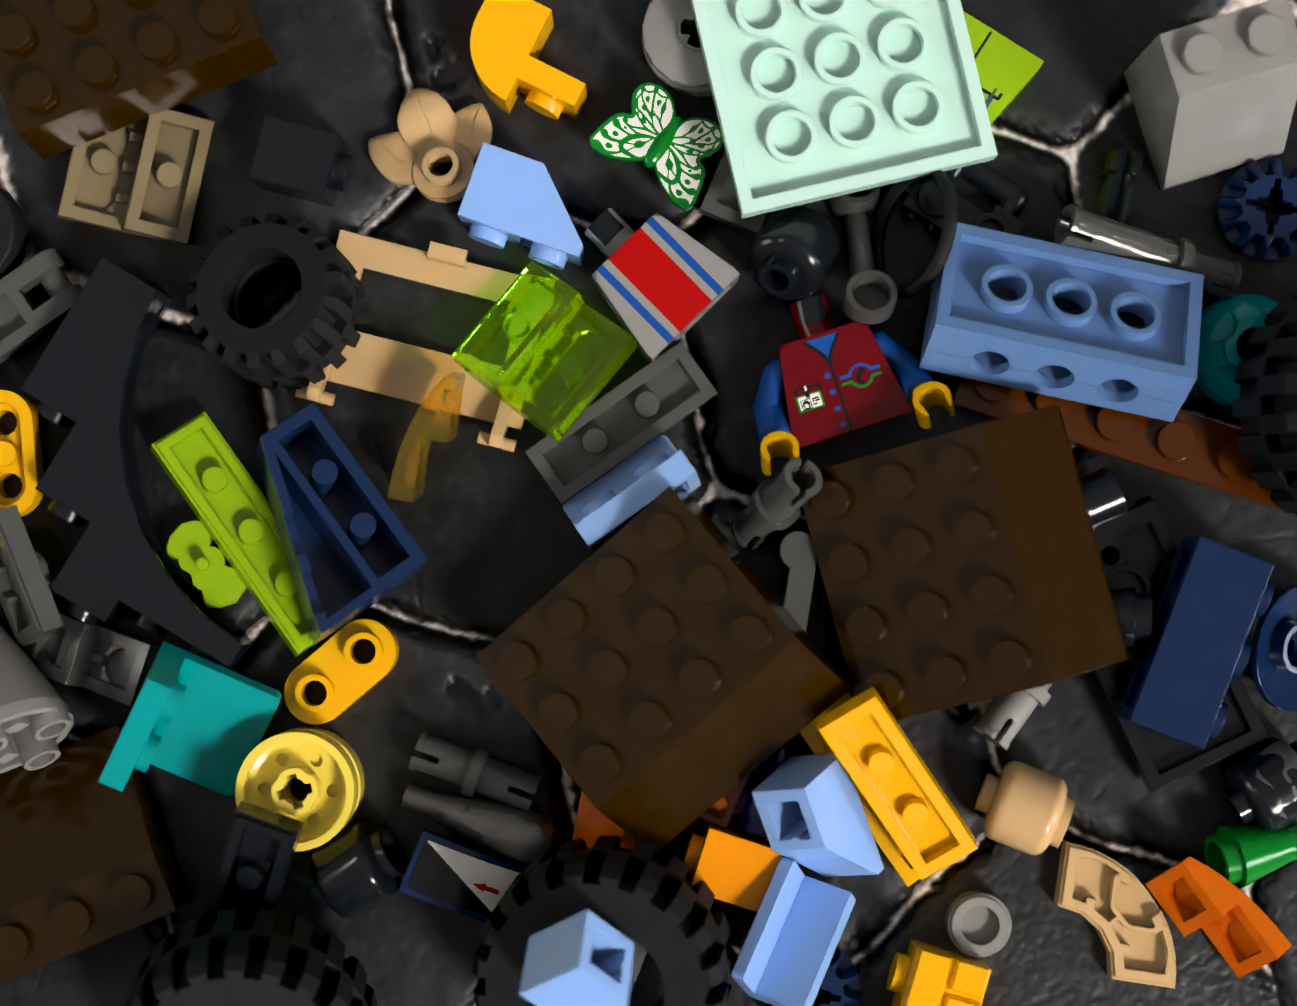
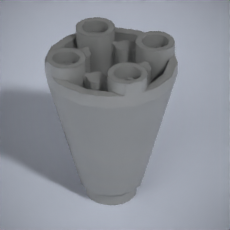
[0,623,74,774]

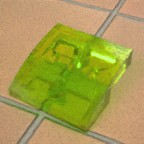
[451,260,638,443]

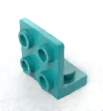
[98,641,282,797]

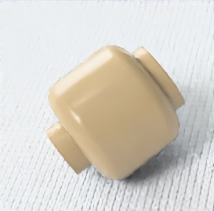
[974,761,1075,856]

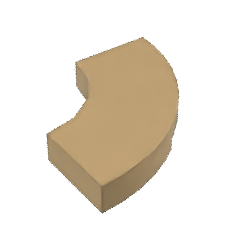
[1053,840,1176,989]

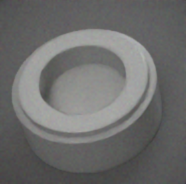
[945,890,1012,957]

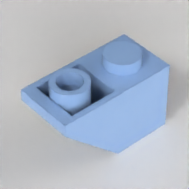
[457,142,585,270]
[751,753,884,877]
[519,909,635,1006]

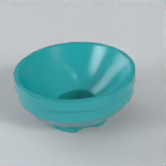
[1195,294,1279,408]

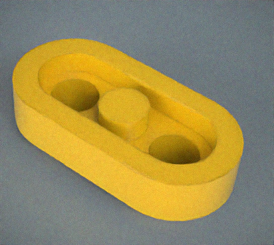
[0,390,44,517]
[284,619,399,725]

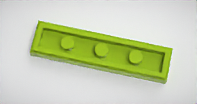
[150,411,313,657]

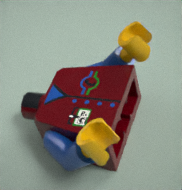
[753,294,955,476]

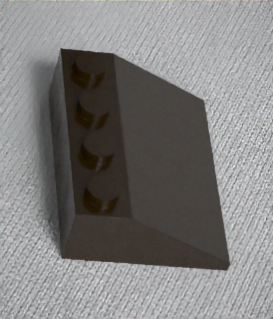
[0,723,193,984]

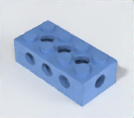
[919,222,1204,422]

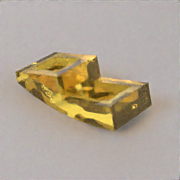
[387,372,466,502]

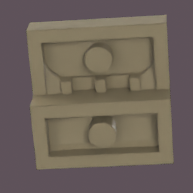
[56,109,215,245]

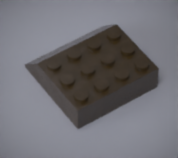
[0,0,279,160]
[802,404,1129,720]
[476,486,852,854]

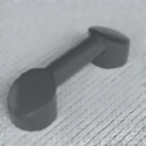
[828,186,898,324]

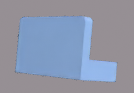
[732,857,856,1006]

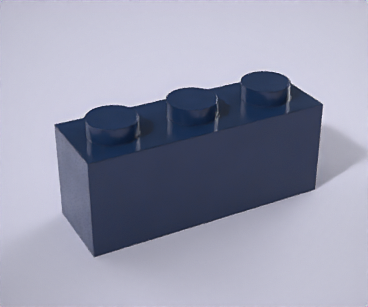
[1116,536,1275,749]

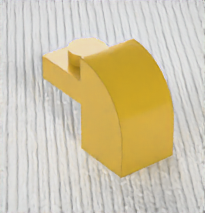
[470,0,587,120]

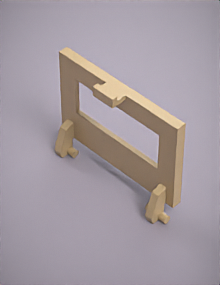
[295,229,559,453]

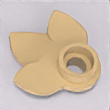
[368,88,493,203]

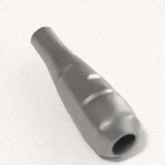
[401,783,555,863]

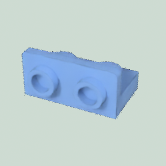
[563,435,701,553]

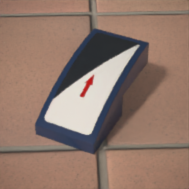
[398,828,528,923]

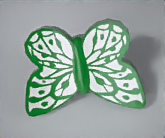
[589,82,724,211]

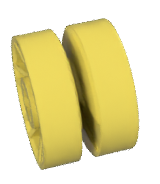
[235,727,365,852]

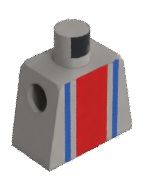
[584,207,740,363]

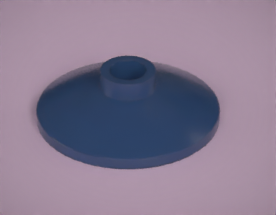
[1251,584,1297,712]

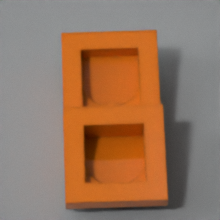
[1145,856,1292,978]

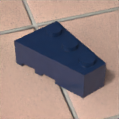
[255,402,428,646]

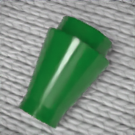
[1204,821,1297,889]

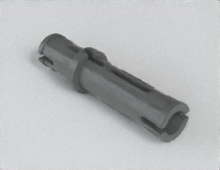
[1054,204,1242,300]

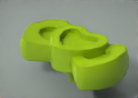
[165,519,247,608]

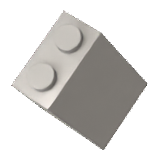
[1123,0,1297,191]

